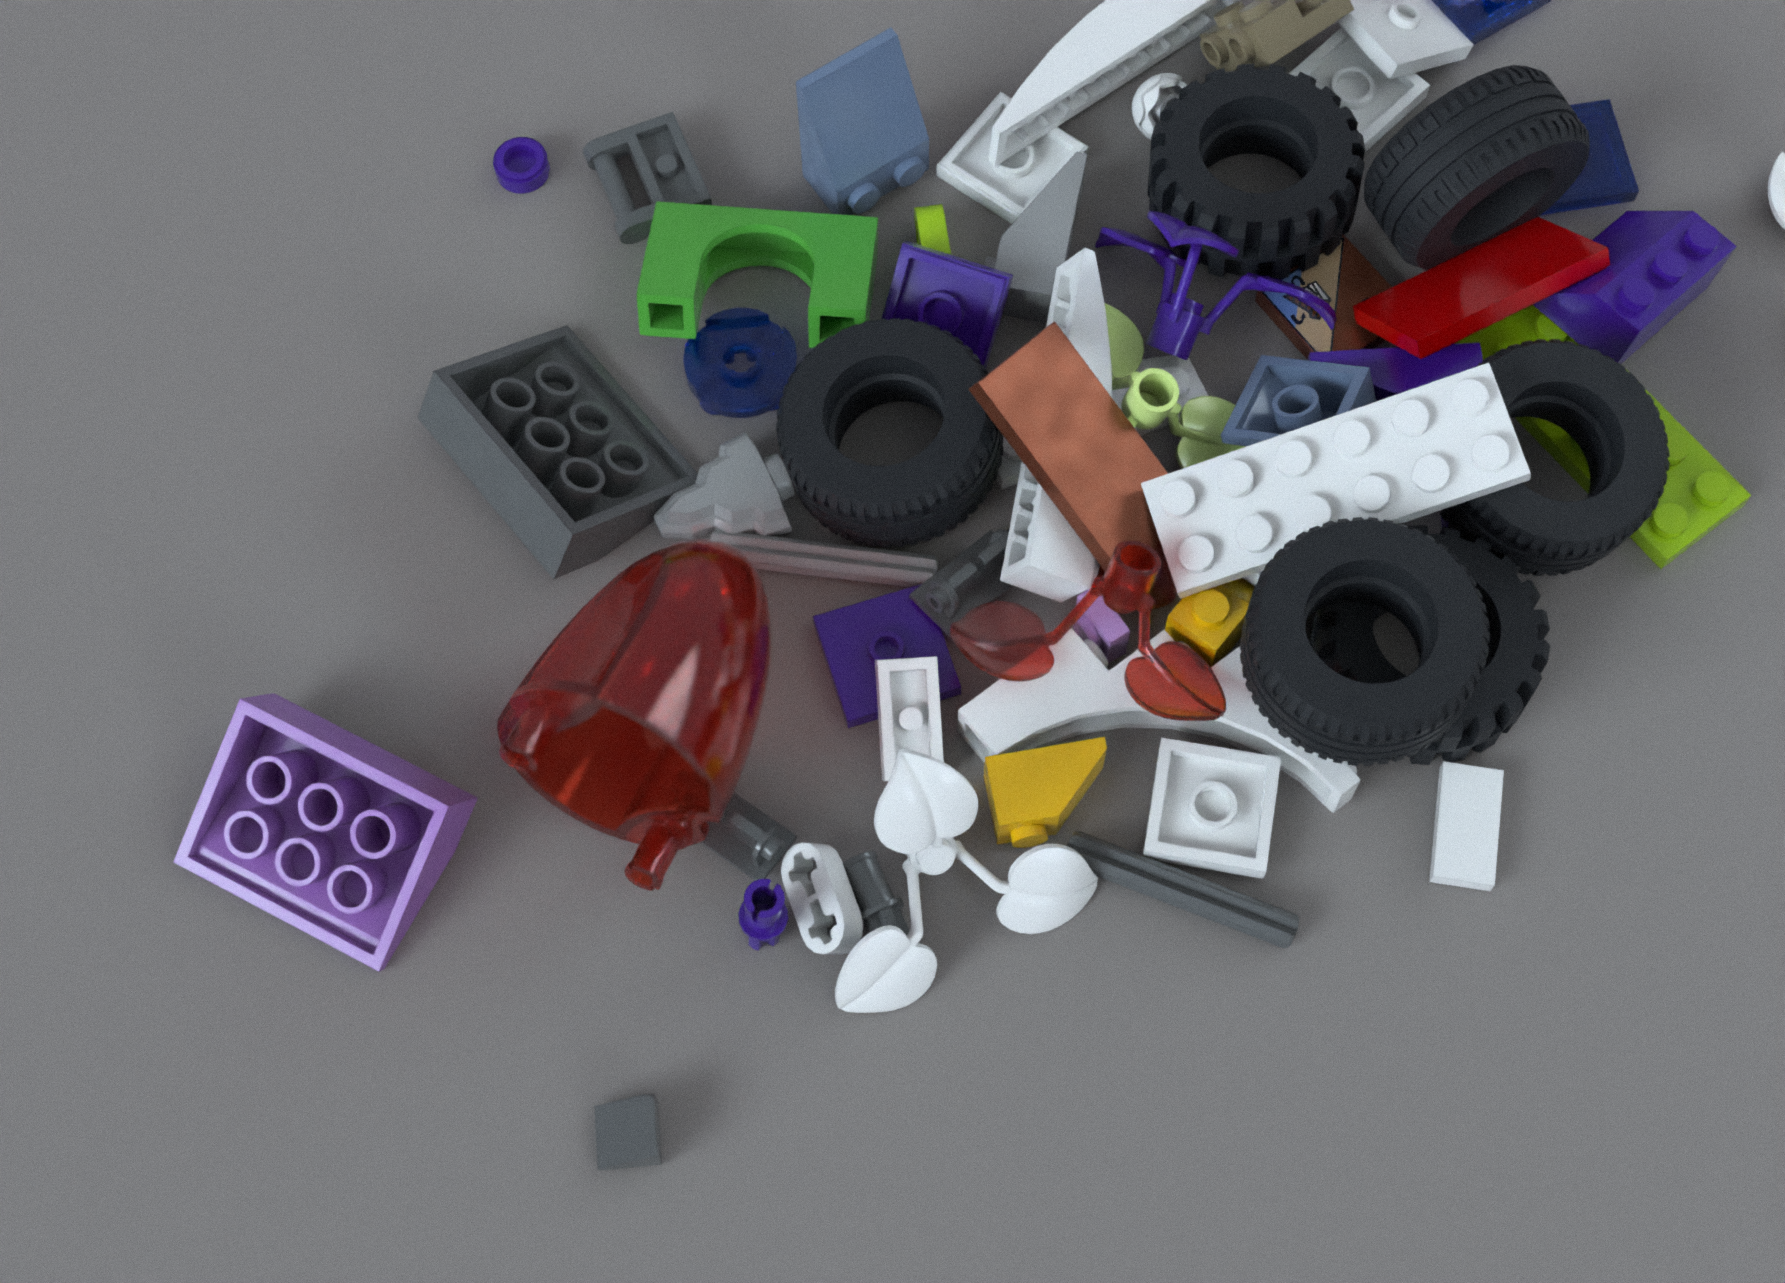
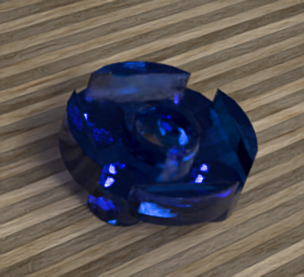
[683,307,798,418]

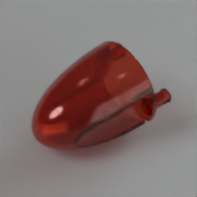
[497,539,771,891]

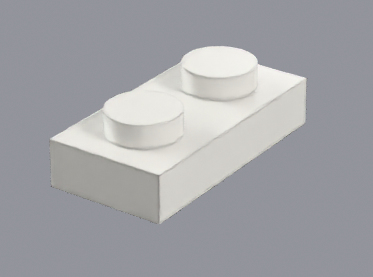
[875,656,944,781]

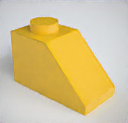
[1165,578,1255,673]
[983,737,1107,848]

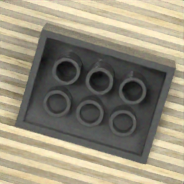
[417,325,698,579]

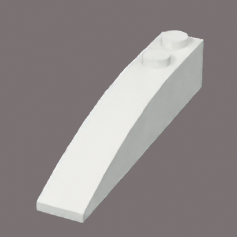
[988,0,1240,167]
[1000,248,1112,602]

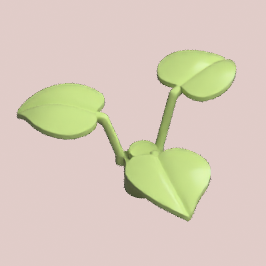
[1105,303,1246,469]

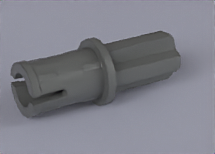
[843,851,909,936]

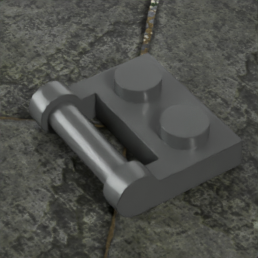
[583,112,712,244]

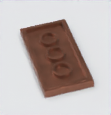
[969,321,1168,580]

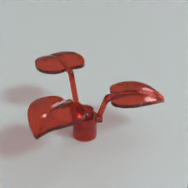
[950,540,1226,721]

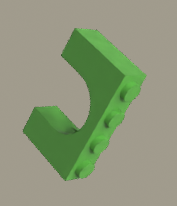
[636,201,878,348]

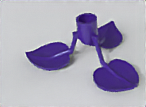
[1095,210,1337,360]

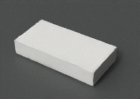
[1429,761,1504,891]

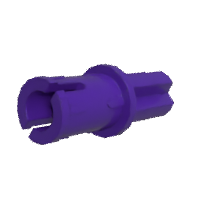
[738,879,788,951]

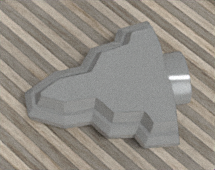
[654,432,795,539]

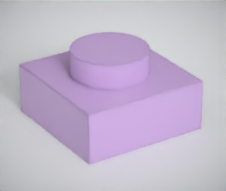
[1072,584,1130,663]

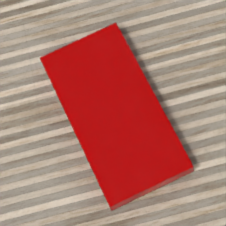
[1353,217,1610,359]

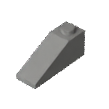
[984,152,1087,323]

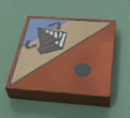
[1255,234,1392,359]

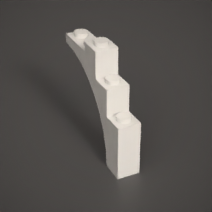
[957,627,1361,813]

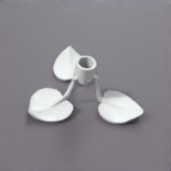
[835,749,1098,1013]

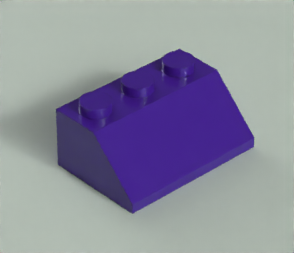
[1533,211,1737,364]

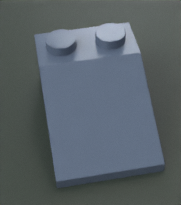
[796,27,929,215]

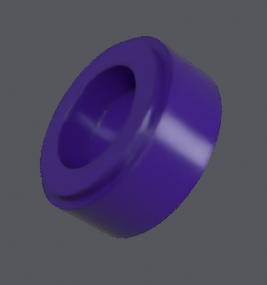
[493,137,550,194]

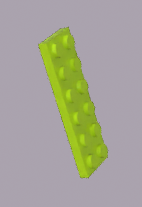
[1454,305,1751,569]

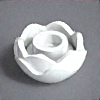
[1132,73,1187,140]

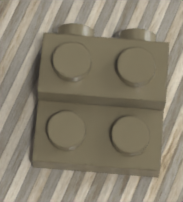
[1199,0,1355,72]

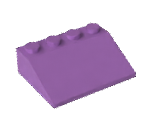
[173,693,478,972]

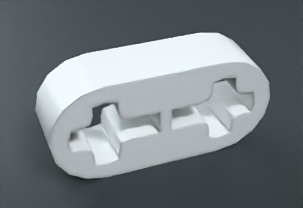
[781,842,863,955]

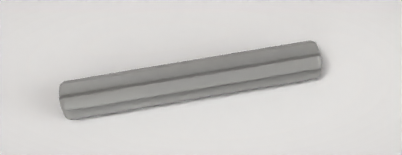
[708,530,938,587]

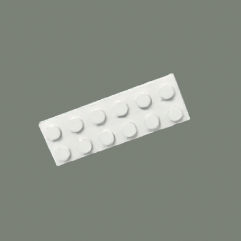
[1141,363,1531,599]

